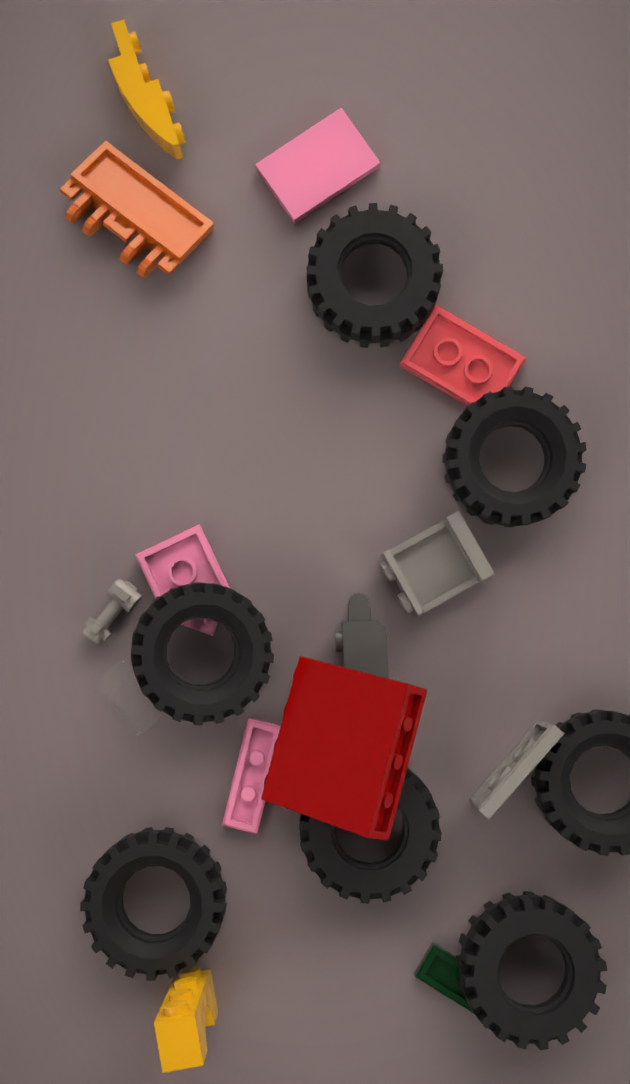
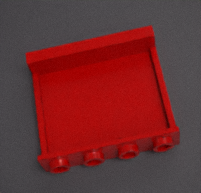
[261,656,427,840]

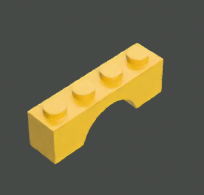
[154,966,218,1073]

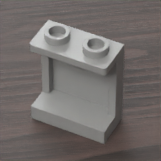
[379,511,495,617]

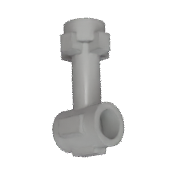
[82,578,142,645]

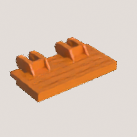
[60,141,214,279]

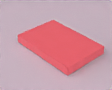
[399,305,526,406]

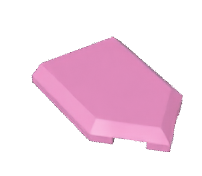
[135,524,230,636]

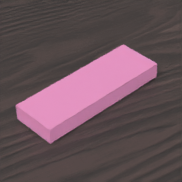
[222,718,281,834]

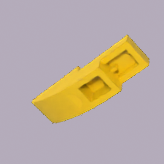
[108,19,186,160]

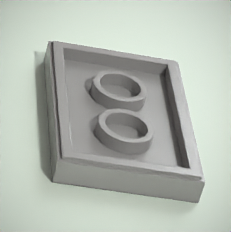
[470,720,565,819]

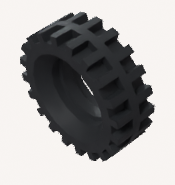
[306,203,443,348]
[442,386,587,528]
[131,582,274,725]
[531,709,630,856]
[299,768,442,904]
[80,827,227,981]
[455,891,607,1050]

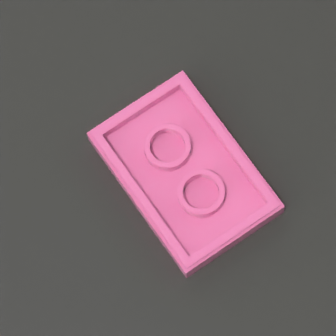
[255,108,380,224]

